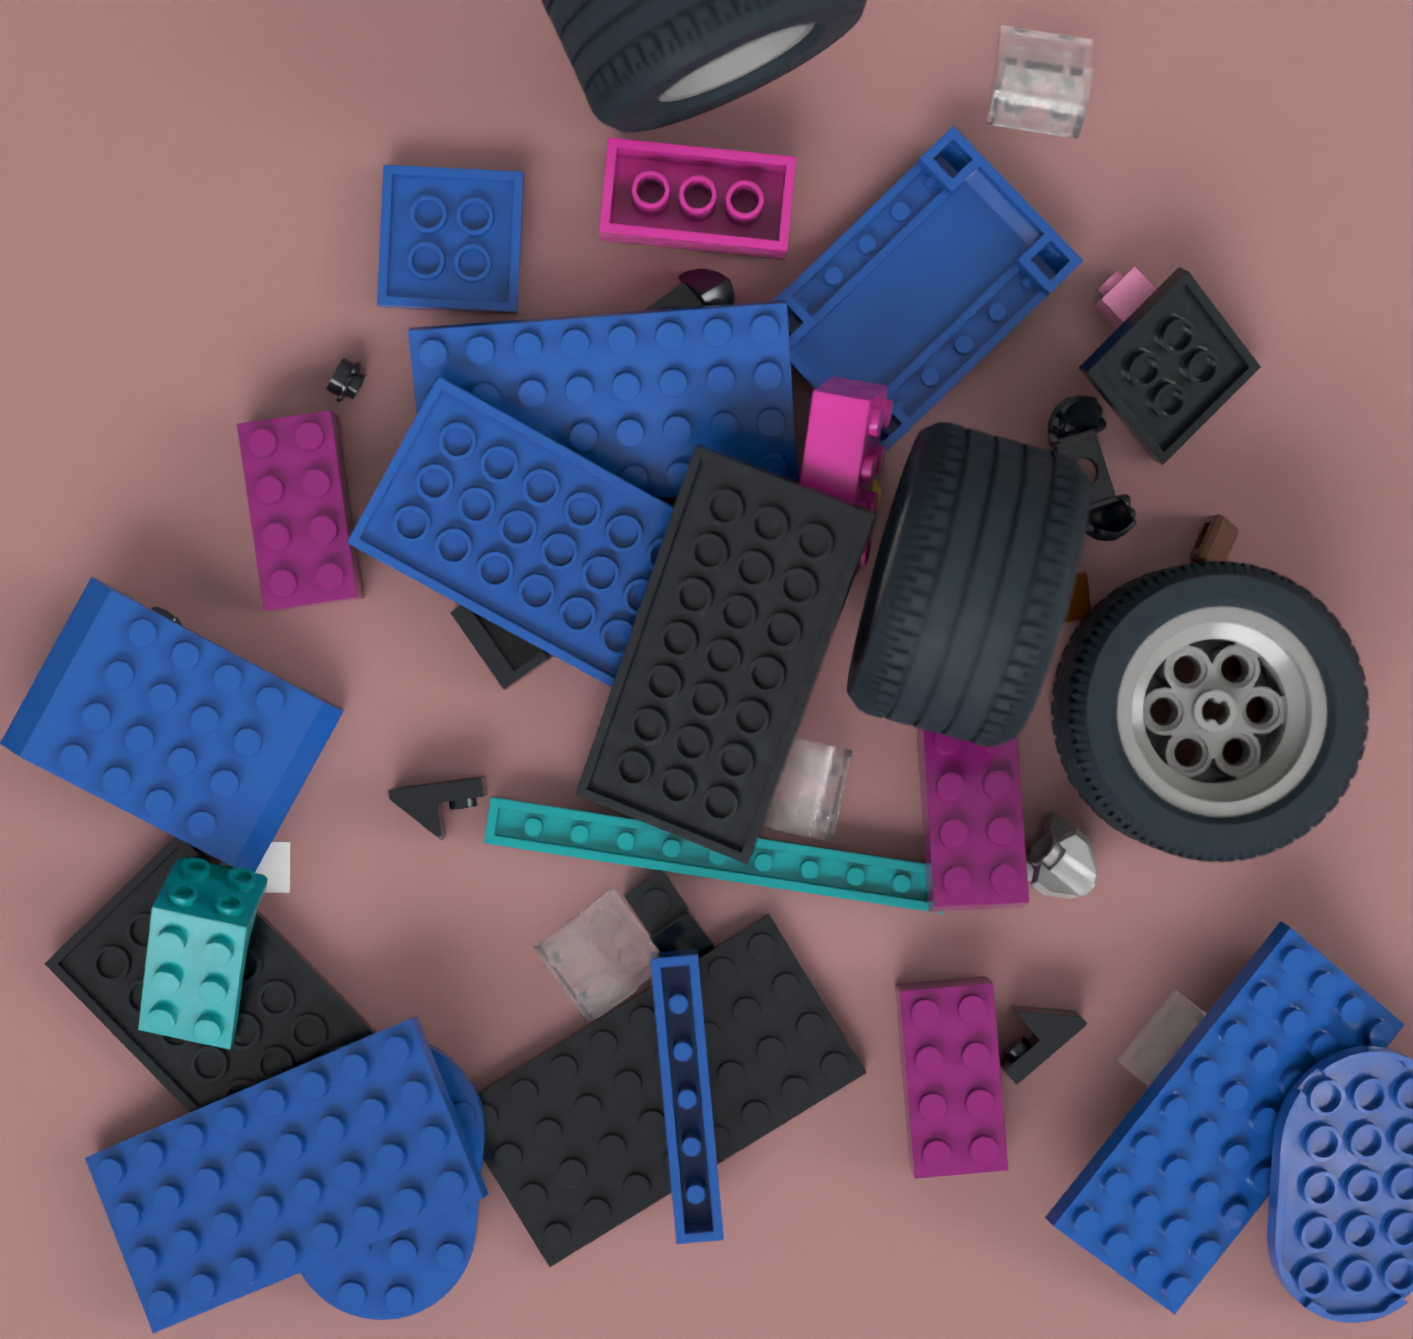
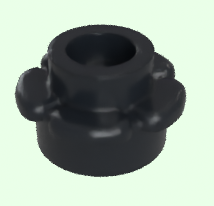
[326,358,366,402]

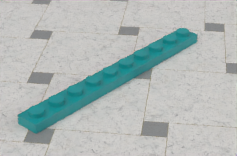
[484,796,944,914]

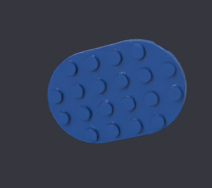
[301,1044,485,1320]
[1267,1046,1413,1323]

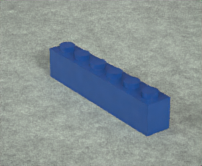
[650,948,724,1244]

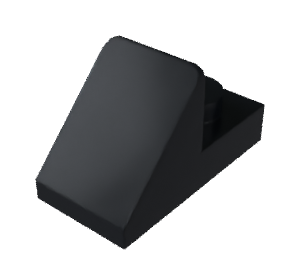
[388,776,487,840]
[624,870,714,957]
[1000,1005,1087,1085]

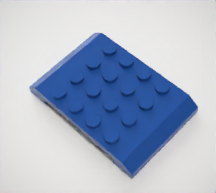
[772,126,1083,452]
[0,576,343,873]

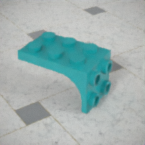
[138,858,268,1050]

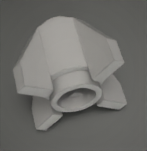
[1026,812,1098,899]

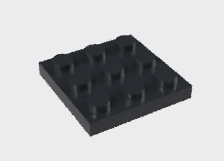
[1078,267,1261,465]

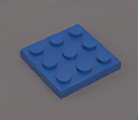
[377,165,525,314]

